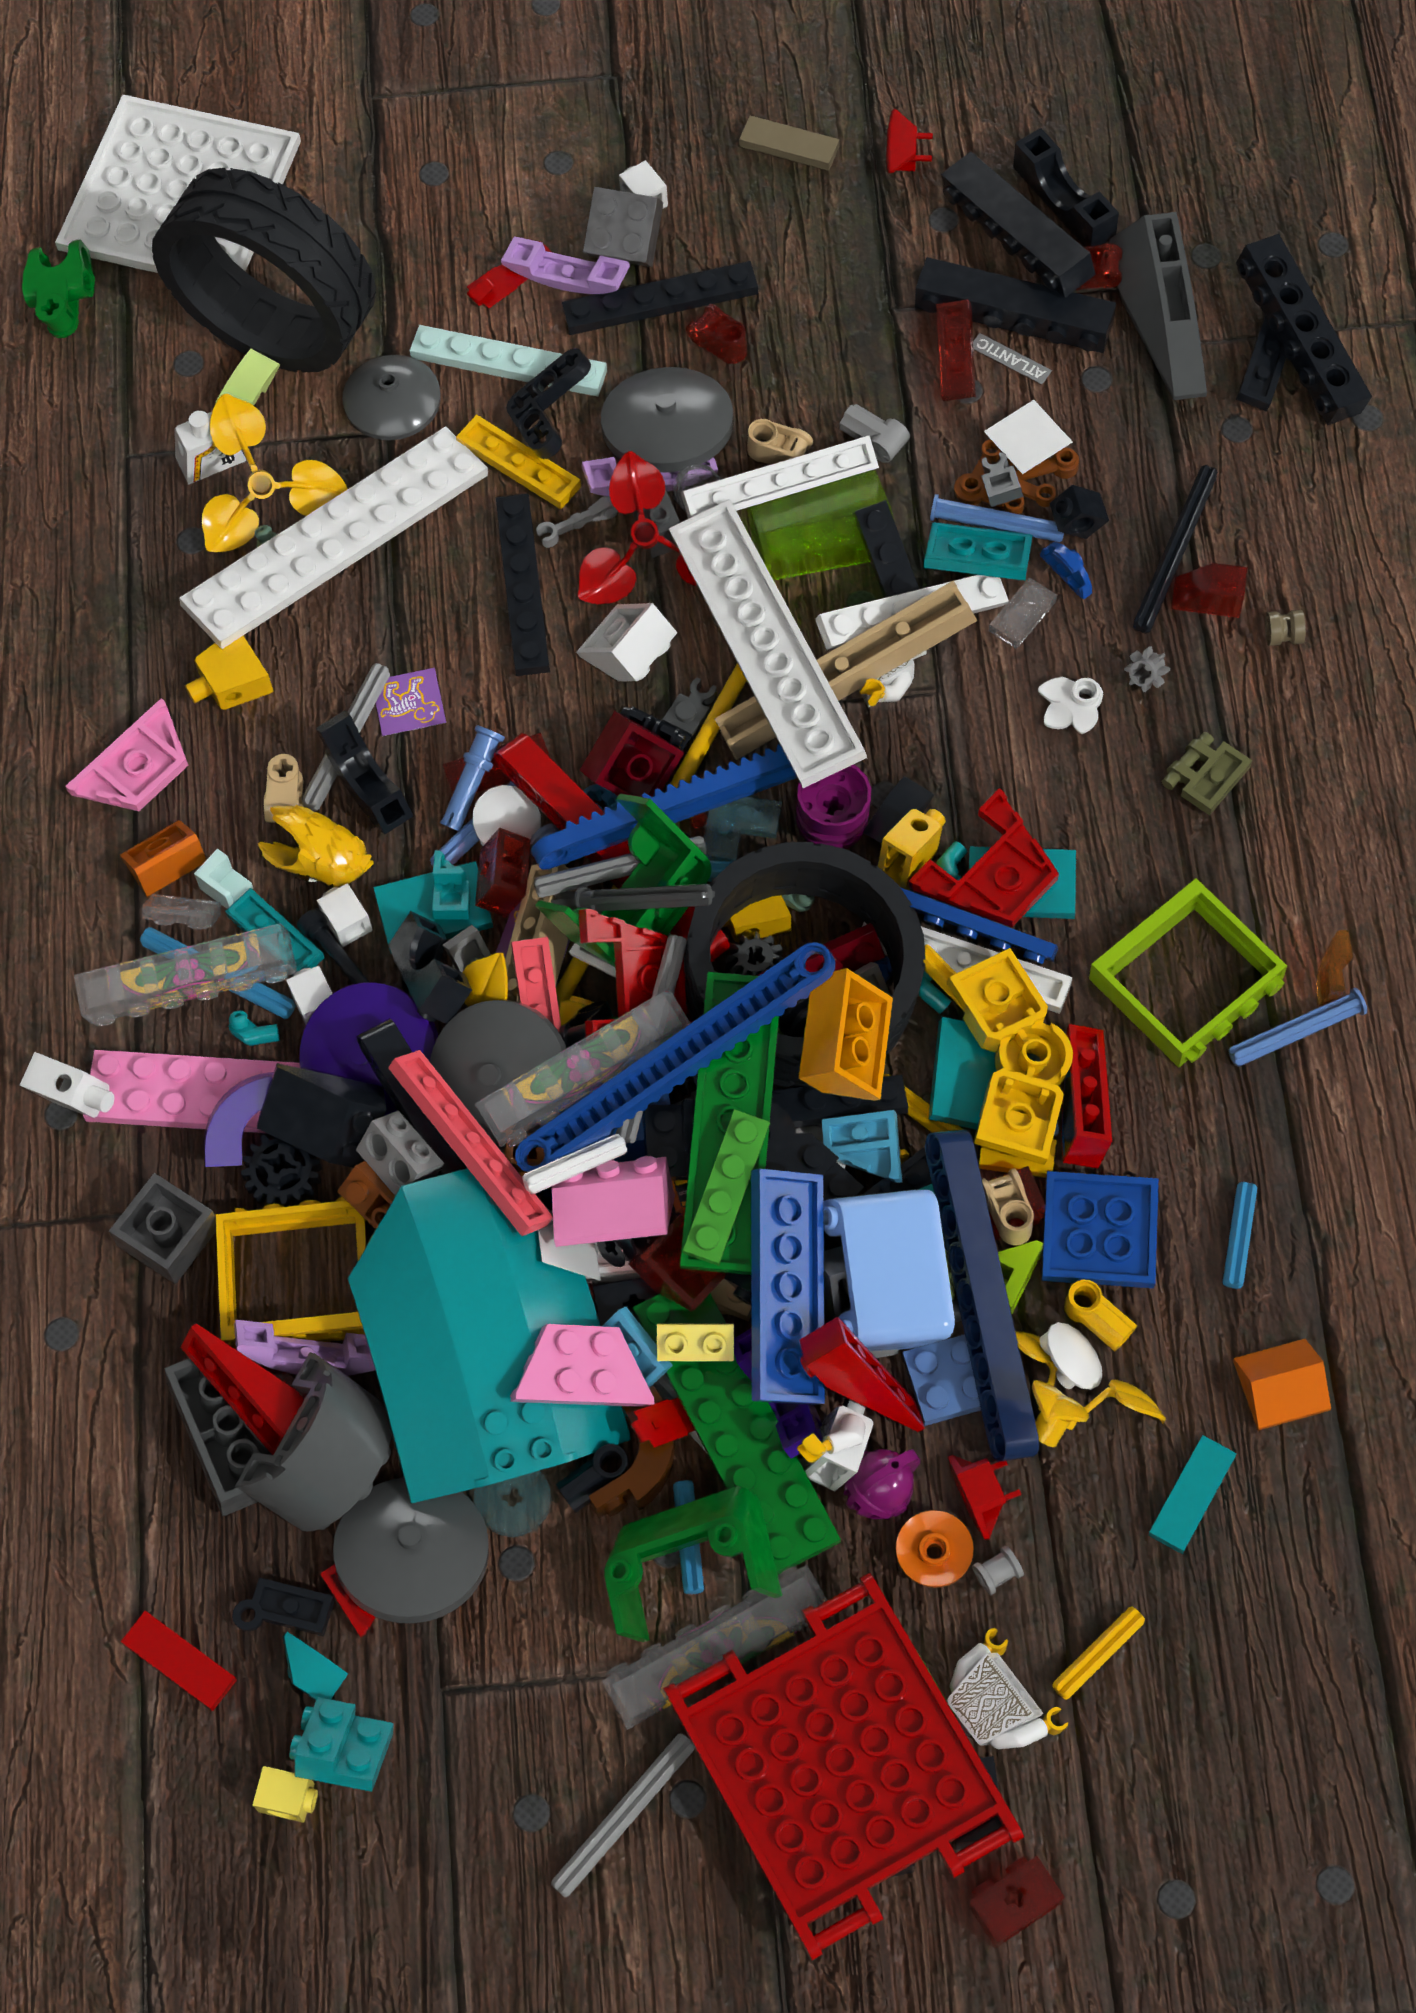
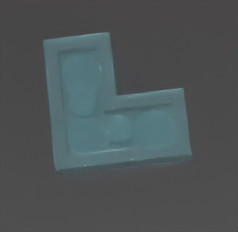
[704,797,782,862]

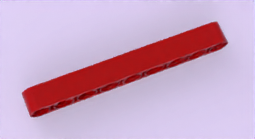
[494,733,730,962]

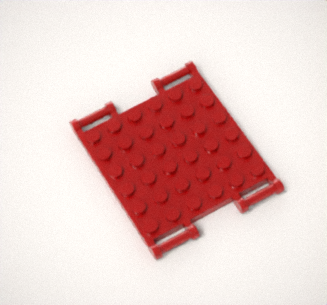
[663,1572,1024,1960]

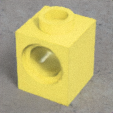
[252,1766,318,1823]

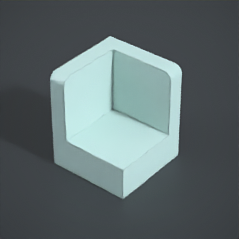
[194,849,253,909]

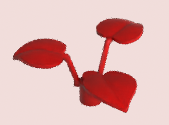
[578,451,697,605]

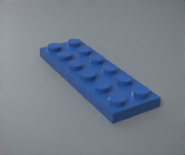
[751,1168,825,1405]

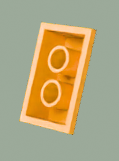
[799,968,893,1101]

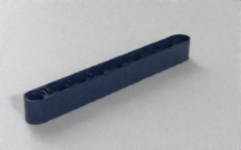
[925,1130,1039,1462]

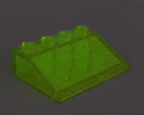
[748,470,895,580]

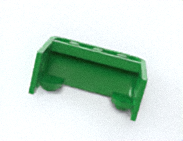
[535,794,712,967]
[604,1486,782,1642]

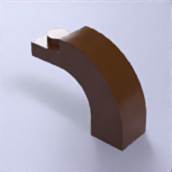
[588,1386,675,1518]

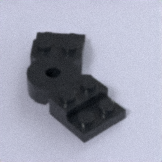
[643,1100,864,1201]

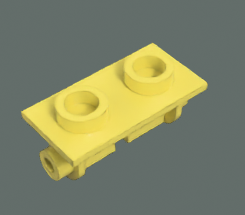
[657,1324,734,1361]

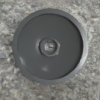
[342,355,441,440]

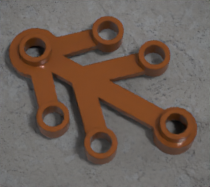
[954,439,1079,514]

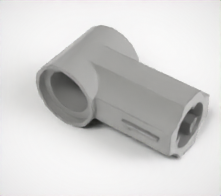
[840,404,910,463]

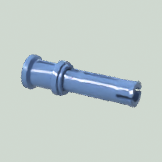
[440,725,505,831]

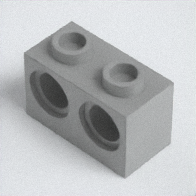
[356,1111,444,1195]

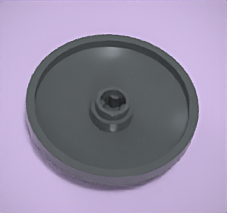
[601,367,734,473]
[430,1000,569,1148]
[333,1477,489,1624]

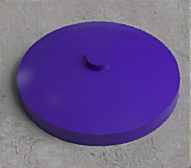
[299,983,438,1116]

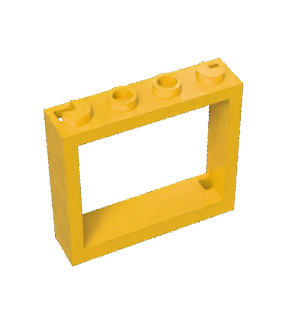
[216,1197,370,1349]

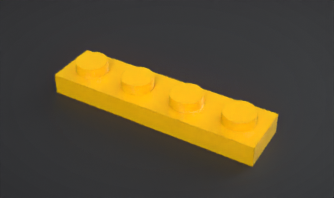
[456,414,581,509]

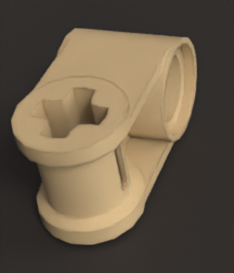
[747,419,813,465]
[264,754,304,823]
[982,1168,1034,1245]

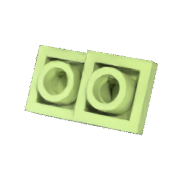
[216,349,280,405]

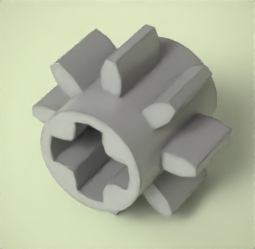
[1124,646,1170,692]

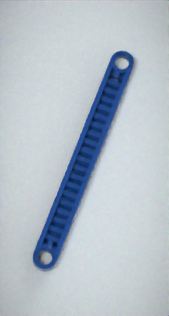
[531,744,797,870]
[515,942,835,1173]

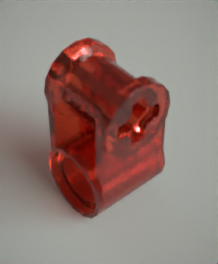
[1076,244,1123,291]
[686,304,748,364]

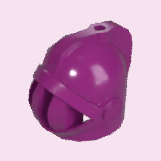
[843,1449,920,1519]

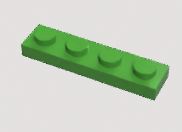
[683,1109,770,1266]

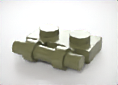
[1161,732,1252,816]

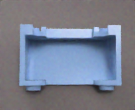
[823,1190,955,1351]

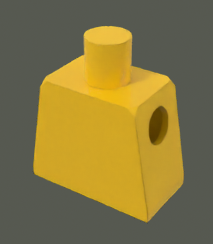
[185,636,274,710]
[878,809,946,890]
[722,895,791,943]

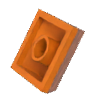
[120,820,207,897]
[1233,1338,1331,1431]

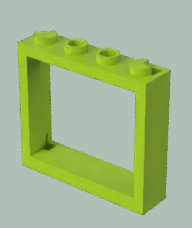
[1089,878,1287,1068]

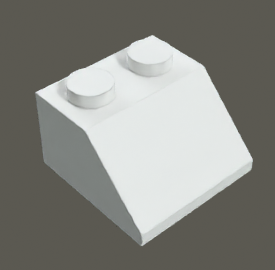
[576,603,677,681]

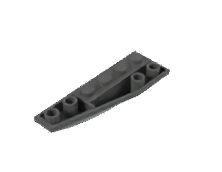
[1109,212,1207,400]

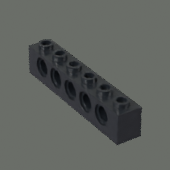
[1236,234,1372,425]

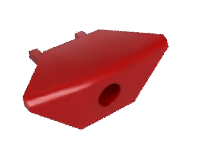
[886,109,933,173]
[947,1455,1022,1540]

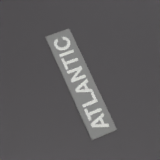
[969,333,1052,384]

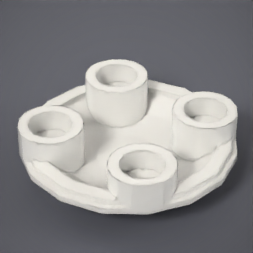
[472,785,541,854]
[1040,1322,1102,1390]

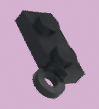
[232,1577,335,1637]

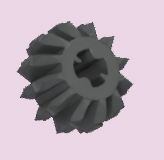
[725,931,784,976]

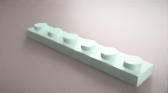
[410,325,607,397]

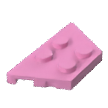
[66,698,189,811]
[510,1324,654,1407]

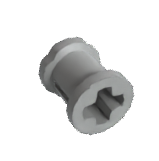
[972,1545,1024,1595]

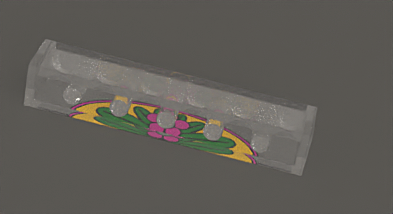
[74,923,297,1026]
[475,988,691,1147]
[602,1565,827,1730]

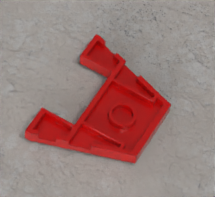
[909,788,1059,928]
[579,909,687,1044]

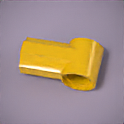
[1064,1279,1137,1352]

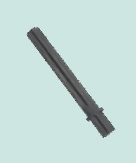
[551,884,715,911]

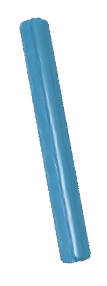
[140,927,296,1019]

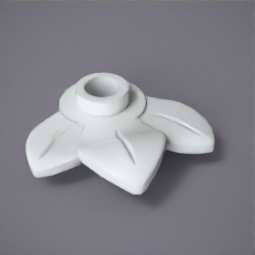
[1038,677,1103,734]

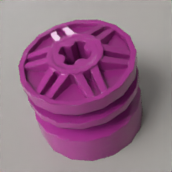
[796,765,871,849]

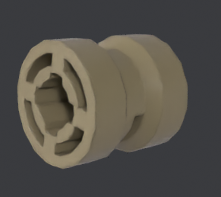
[1265,609,1306,646]

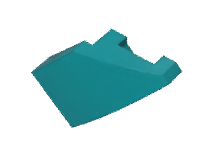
[432,850,470,919]
[282,1632,348,1701]

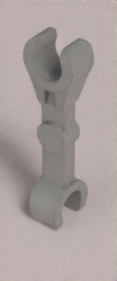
[536,496,618,548]

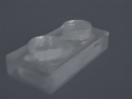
[989,577,1057,649]
[142,894,221,930]

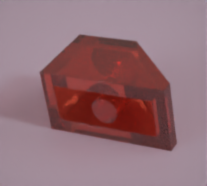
[1171,563,1248,618]

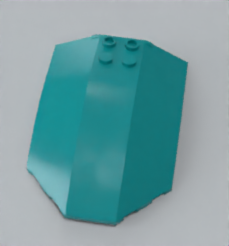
[347,1168,631,1503]

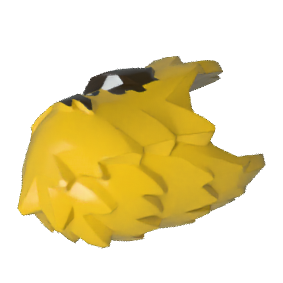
[258,805,374,888]

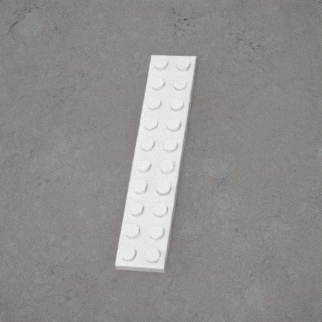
[179,426,488,649]
[669,499,867,788]

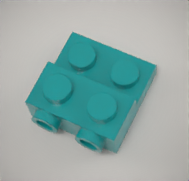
[289,1697,393,1792]

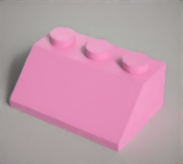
[551,1156,675,1247]

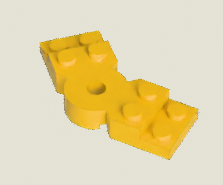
[947,948,1073,1165]

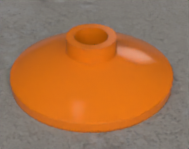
[896,1510,974,1588]

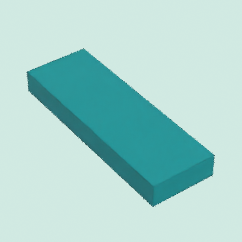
[225,888,325,976]
[1148,1435,1237,1555]

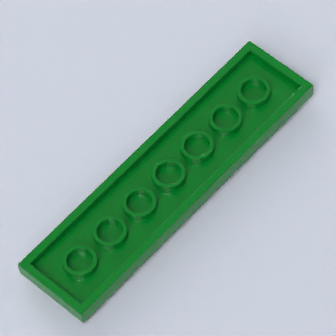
[680,972,779,1275]
[633,1274,841,1574]

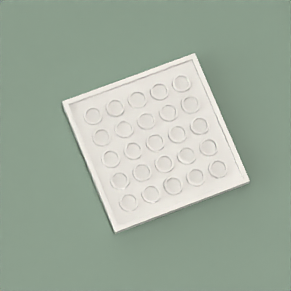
[55,95,301,273]

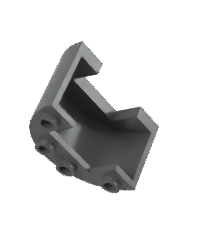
[235,1352,392,1532]

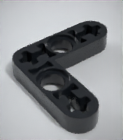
[506,348,591,459]

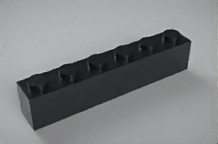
[941,152,1096,298]
[915,257,1116,353]

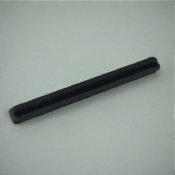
[1133,465,1218,634]

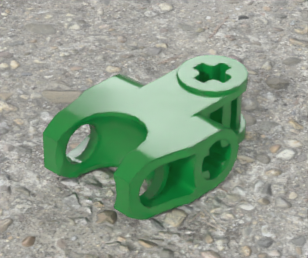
[22,239,95,338]

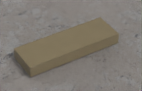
[739,115,840,171]

